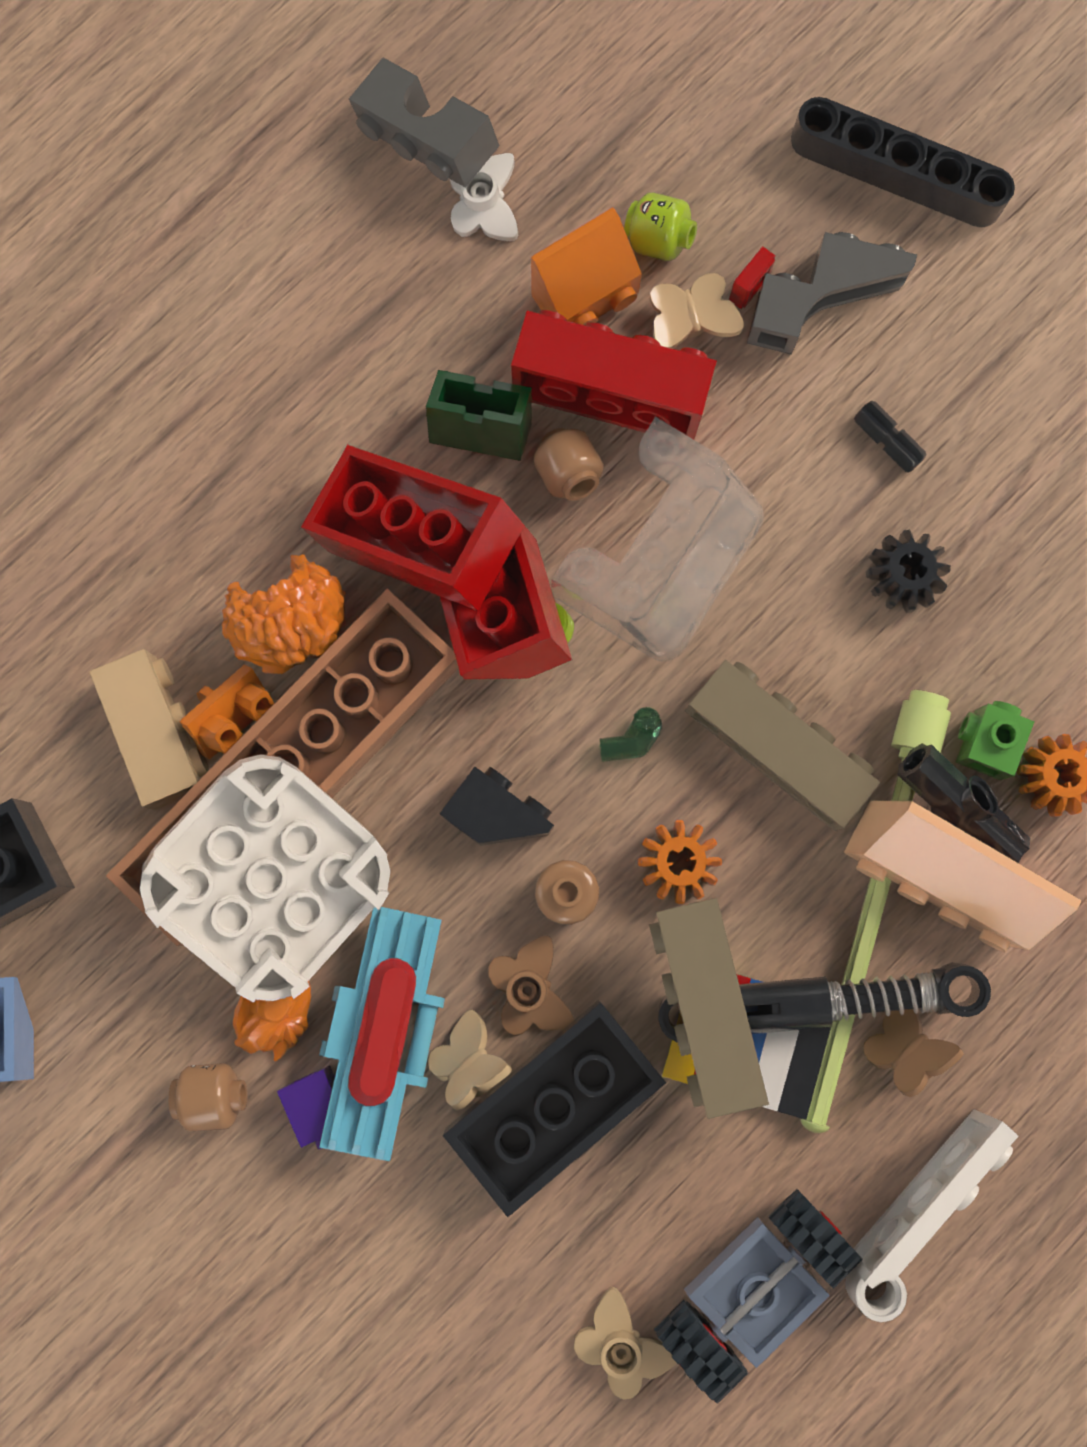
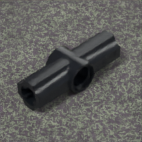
[897,743,1030,863]

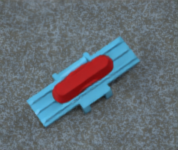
[319,907,445,1161]

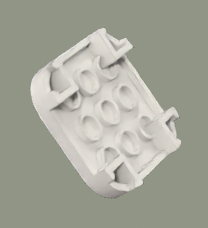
[140,755,390,1003]

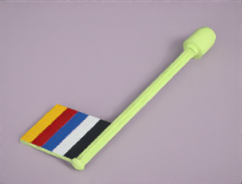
[662,690,951,1133]

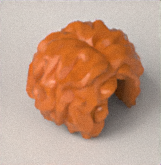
[222,554,346,674]

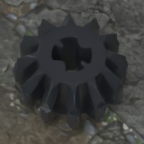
[866,529,951,613]

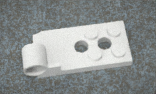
[846,1109,1018,1322]

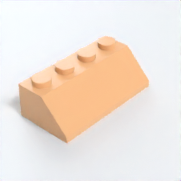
[844,801,1081,952]

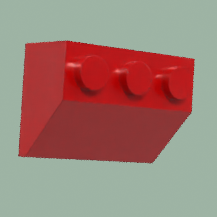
[440,514,572,680]

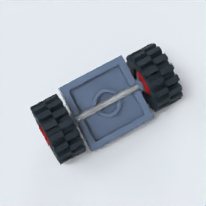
[654,1189,863,1404]

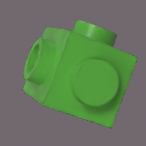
[955,701,1035,780]

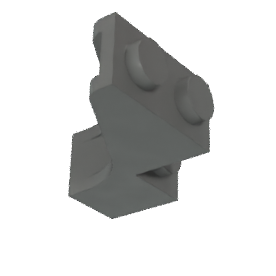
[747,232,917,355]

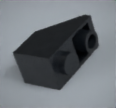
[439,766,554,846]

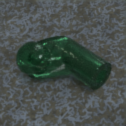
[599,707,662,762]

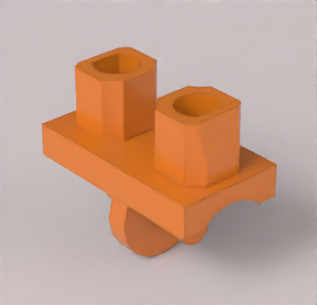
[179,664,275,760]

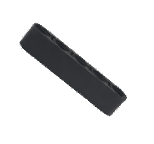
[791,97,1015,227]

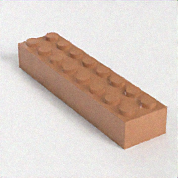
[106,588,458,946]

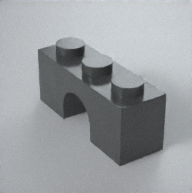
[349,57,500,188]

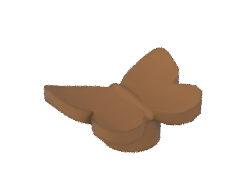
[488,935,575,1035]
[863,1009,964,1097]

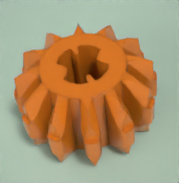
[1016,734,1087,817]
[637,820,722,904]

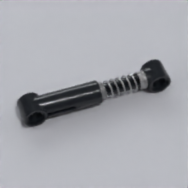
[658,962,991,1042]

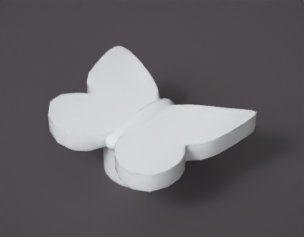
[450,153,518,241]

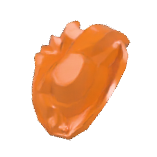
[233,981,311,1062]

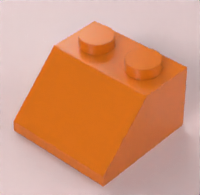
[531,207,642,325]

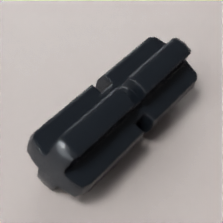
[854,401,927,473]

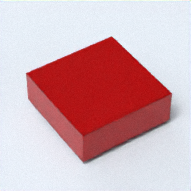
[728,246,776,309]

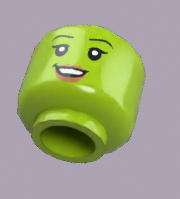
[624,193,697,261]

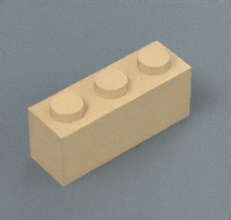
[89,649,209,810]

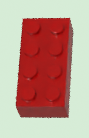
[511,310,717,445]
[301,444,524,611]

